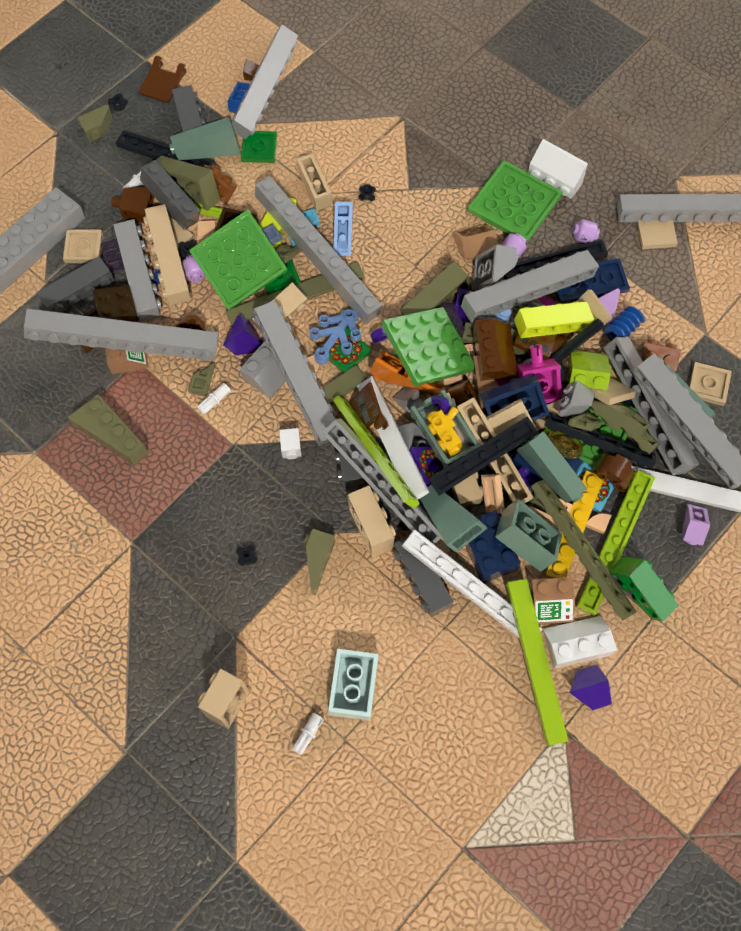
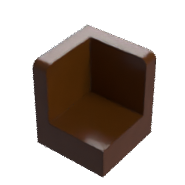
[446,380,477,408]

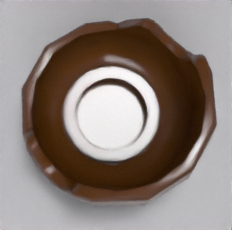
[176,314,206,331]

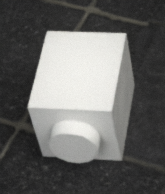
[280,428,301,459]

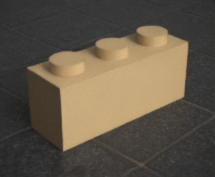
[296,153,332,211]
[252,283,307,332]

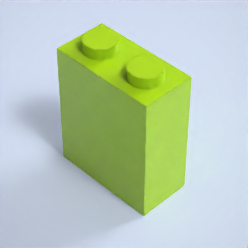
[567,351,611,390]

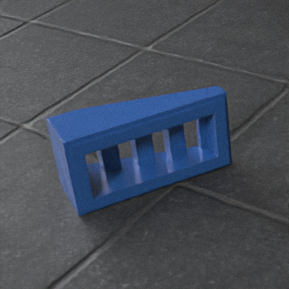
[227,82,250,113]

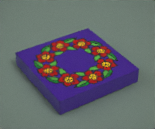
[409,447,444,486]

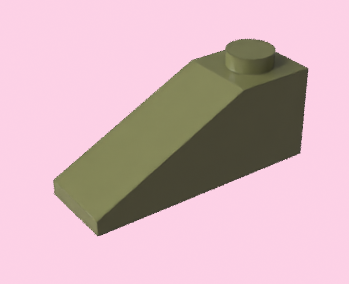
[304,528,335,596]

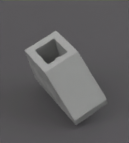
[558,380,595,416]

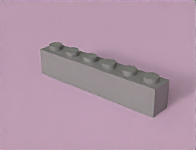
[113,219,162,322]

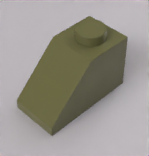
[77,104,113,143]

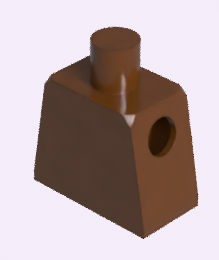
[111,187,155,224]

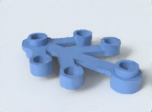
[309,309,361,365]

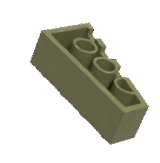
[156,156,220,211]
[400,262,472,316]
[67,394,149,466]

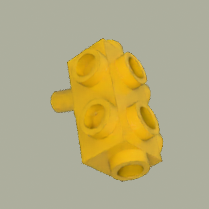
[427,407,462,456]

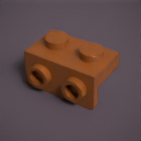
[204,165,237,204]
[640,339,681,371]

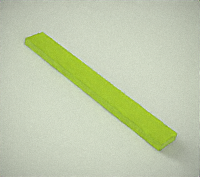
[333,396,419,509]
[576,469,655,616]
[506,579,568,746]

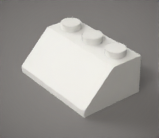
[528,139,588,199]
[542,616,617,669]

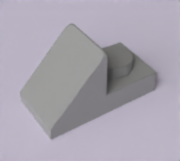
[393,387,424,421]

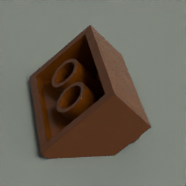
[473,318,518,381]

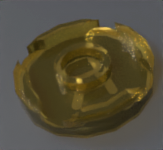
[548,431,583,459]

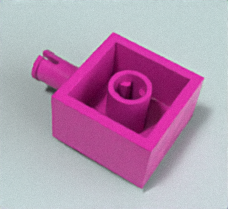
[517,344,562,403]

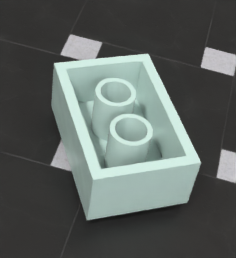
[328,649,379,721]

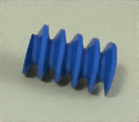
[604,306,645,341]

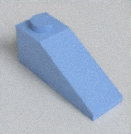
[333,202,353,256]

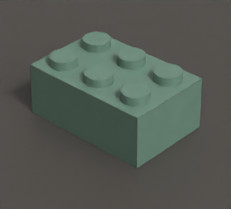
[495,499,562,572]

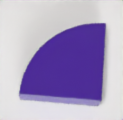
[431,395,451,415]
[518,466,535,489]

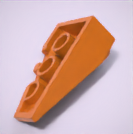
[370,350,446,395]

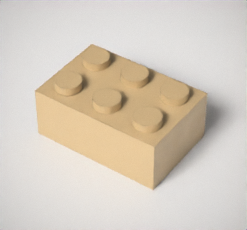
[348,486,396,558]
[198,669,250,729]

